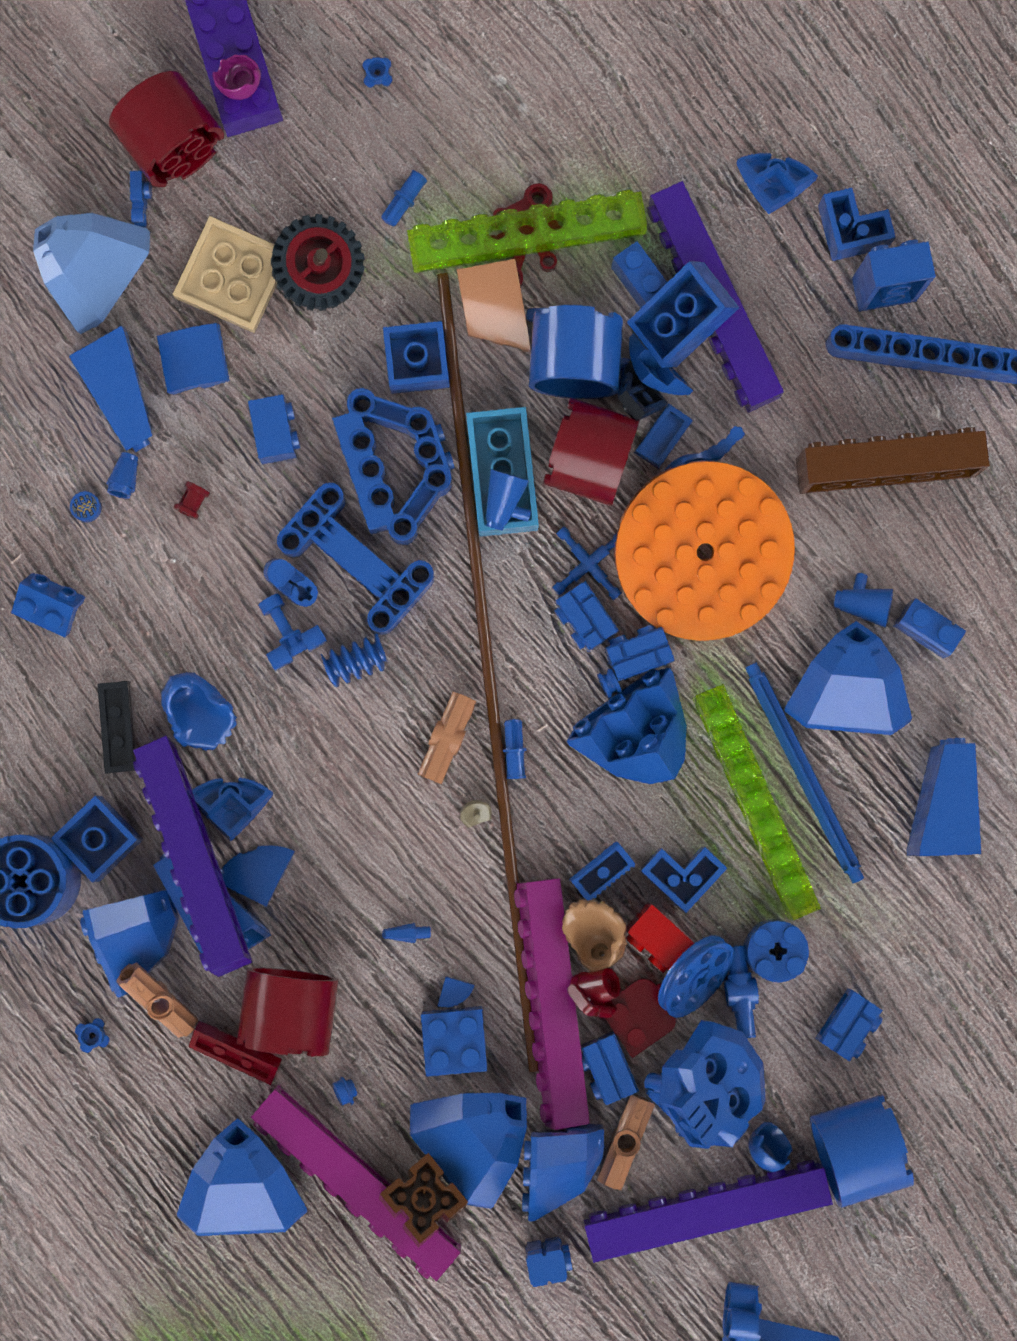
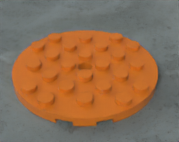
[614,461,795,641]

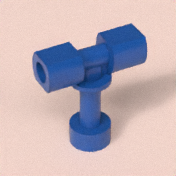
[258,593,327,672]

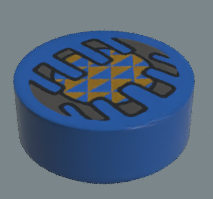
[70,491,102,522]

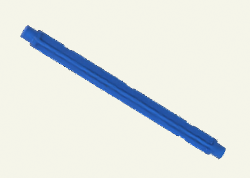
[745,662,864,884]

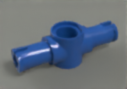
[724,945,759,1038]

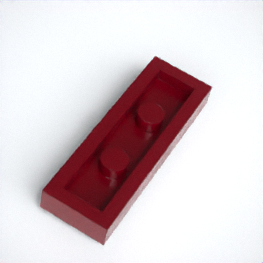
[189,1021,282,1085]

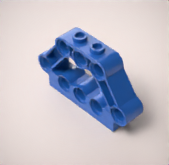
[332,388,455,545]

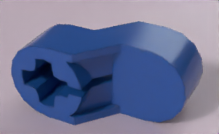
[263,558,318,607]

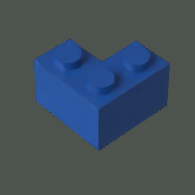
[818,188,896,261]
[639,847,727,913]

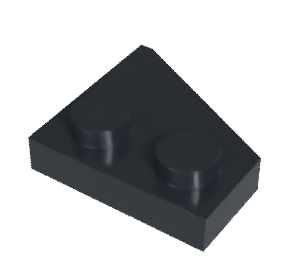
[618,360,668,421]

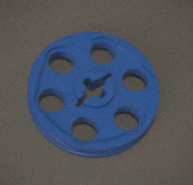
[658,935,734,1018]

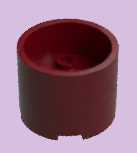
[109,71,224,187]
[543,398,640,506]
[237,967,339,1057]

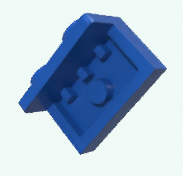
[11,573,85,638]

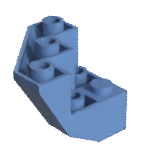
[33,213,150,334]

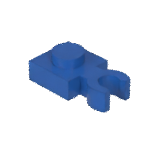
[130,171,152,227]

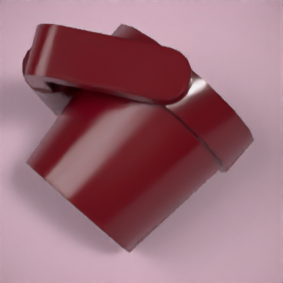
[567,968,621,1018]

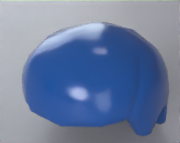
[748,1122,793,1172]

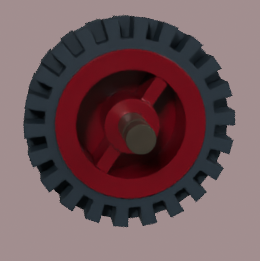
[271,214,365,311]

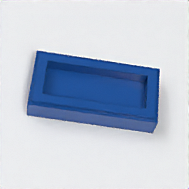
[634,403,693,470]

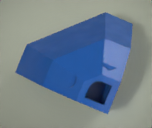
[784,621,912,735]
[567,667,687,784]
[80,890,179,998]
[410,1093,527,1209]
[177,1118,308,1236]
[522,1124,604,1221]

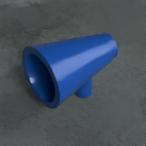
[486,469,531,531]
[834,573,894,628]

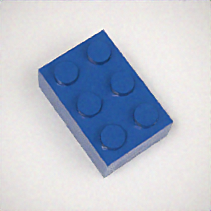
[852,240,936,312]
[627,261,739,368]

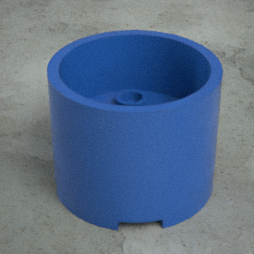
[529,305,623,399]
[0,835,81,928]
[810,1094,914,1208]

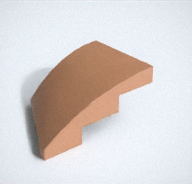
[457,259,531,352]

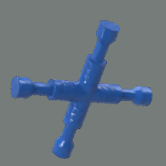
[552,526,622,601]

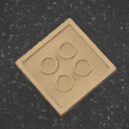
[172,216,277,333]

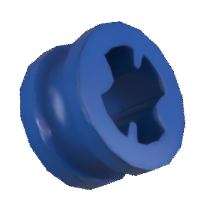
[597,668,622,699]

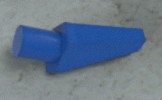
[382,923,431,943]

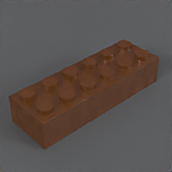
[796,427,990,494]

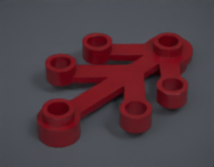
[484,183,566,288]

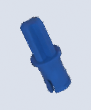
[381,170,427,227]
[503,719,527,779]

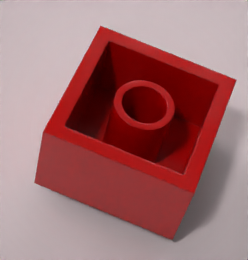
[625,902,694,974]

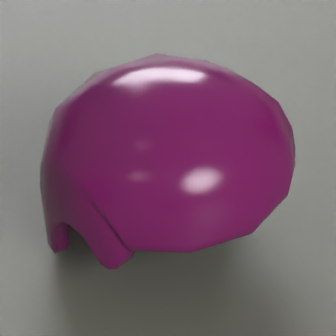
[212,54,261,100]

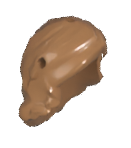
[562,899,628,972]

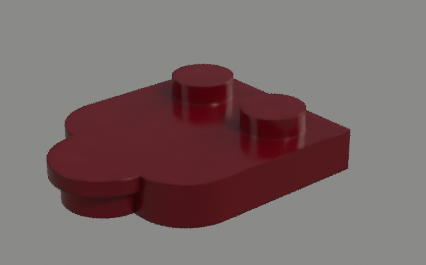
[605,978,676,1058]

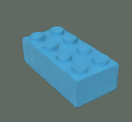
[466,407,539,537]

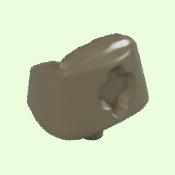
[460,800,492,828]

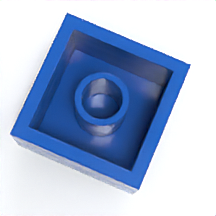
[383,321,450,394]
[50,796,144,883]
[421,1006,488,1077]

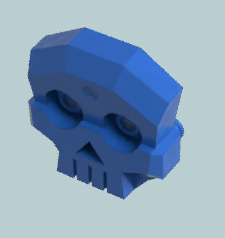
[644,1020,766,1149]

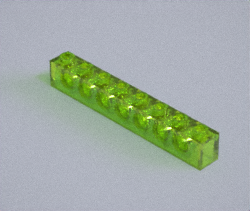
[407,190,647,273]
[692,684,821,921]

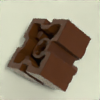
[379,1153,468,1248]

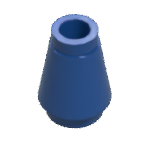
[106,452,139,499]

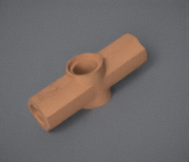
[418,692,476,785]
[117,962,198,1038]
[596,1094,655,1190]

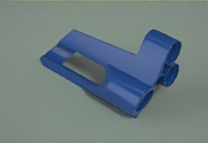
[722,1282,840,1341]

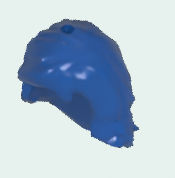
[161,672,237,751]

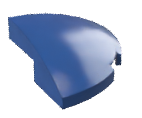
[736,153,818,214]
[629,333,694,395]
[192,778,273,842]
[220,845,295,906]

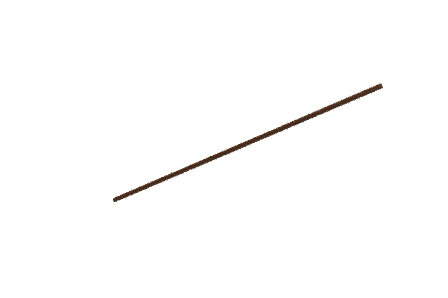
[437,273,539,1072]

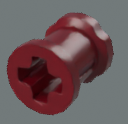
[173,481,210,520]

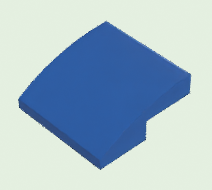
[157,323,230,395]

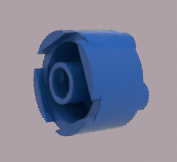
[744,919,809,982]

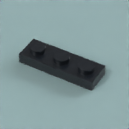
[97,681,136,774]

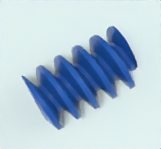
[321,633,387,688]

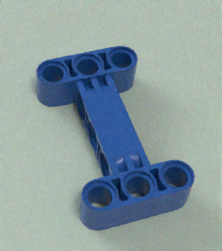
[277,483,435,635]

